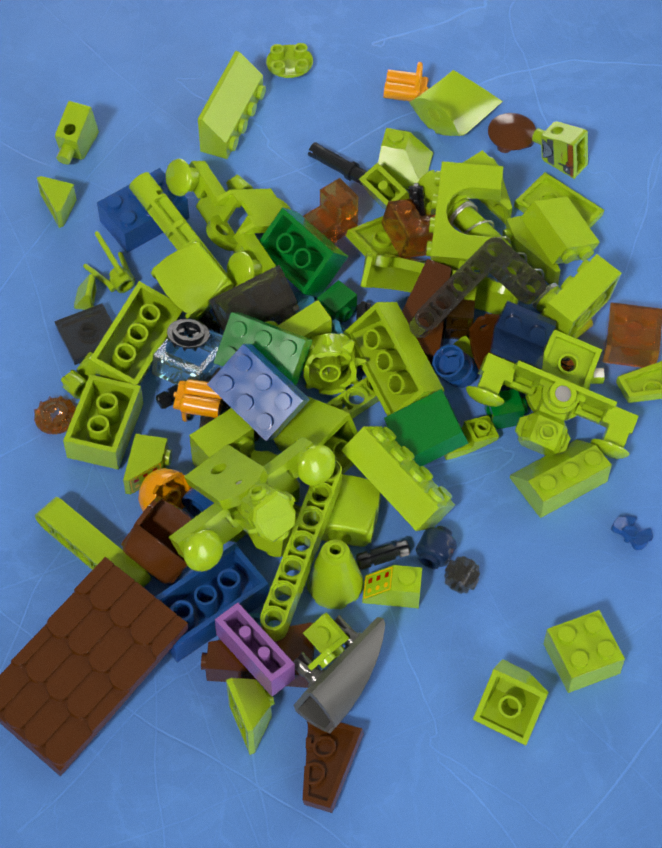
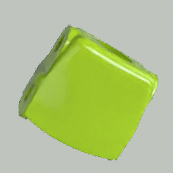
[150,239,234,320]
[308,474,382,547]

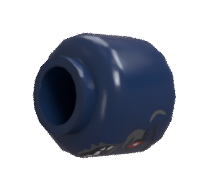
[415,526,457,569]

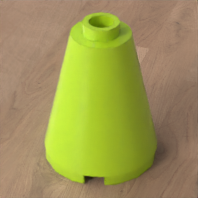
[307,540,363,609]

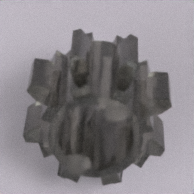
[444,556,480,594]

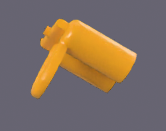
[383,61,429,102]
[173,379,224,422]

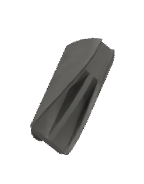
[293,615,385,733]

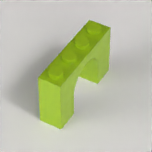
[426,161,503,271]

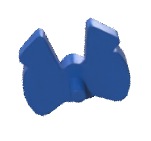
[611,515,653,550]

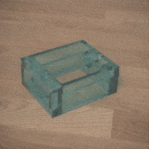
[152,329,223,385]

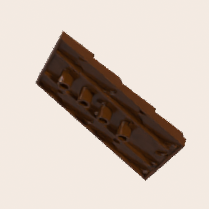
[0,557,188,777]

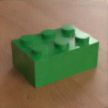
[259,207,349,297]
[213,312,313,386]

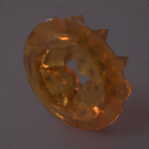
[34,395,76,434]

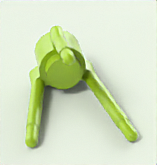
[83,231,135,293]

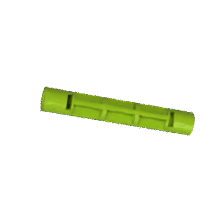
[129,172,246,314]

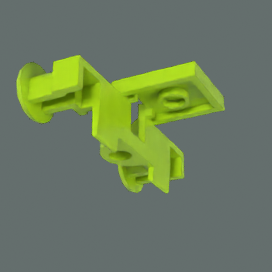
[165,158,284,290]

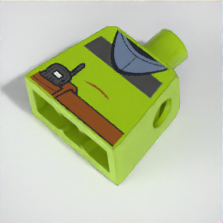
[532,121,588,179]

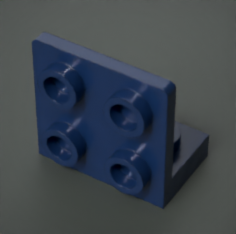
[490,301,556,370]

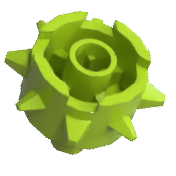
[302,333,367,395]

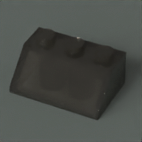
[209,265,300,334]

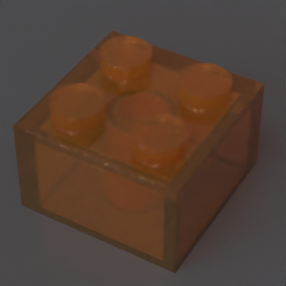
[603,302,662,368]

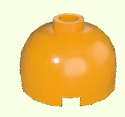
[138,468,192,512]

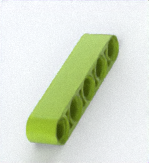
[35,497,151,587]

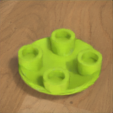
[266,43,313,78]

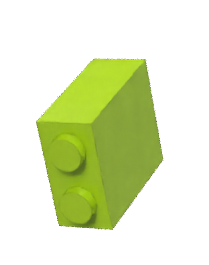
[520,196,600,265]

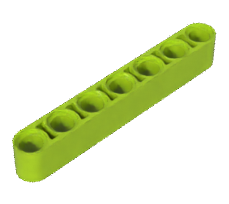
[260,460,342,641]

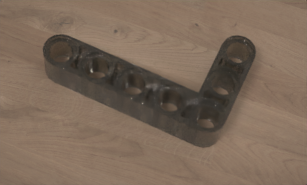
[409,237,546,338]

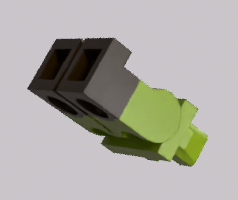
[445,260,479,340]

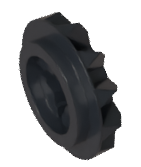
[167,318,210,352]

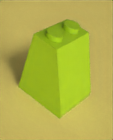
[274,396,358,474]

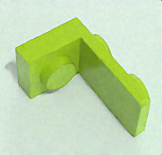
[303,612,350,671]

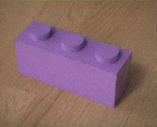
[215,603,295,697]

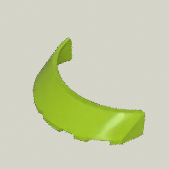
[360,253,521,314]

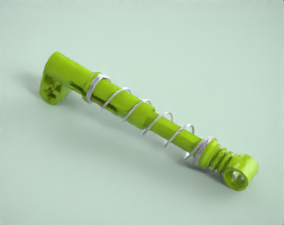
[418,170,593,339]

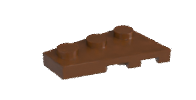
[302,721,364,813]

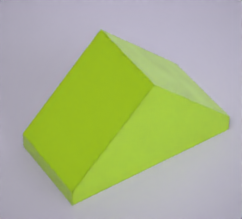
[37,176,77,228]

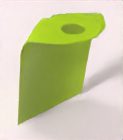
[409,70,503,136]

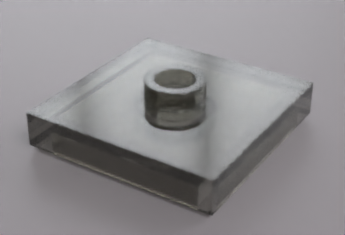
[54,303,113,365]

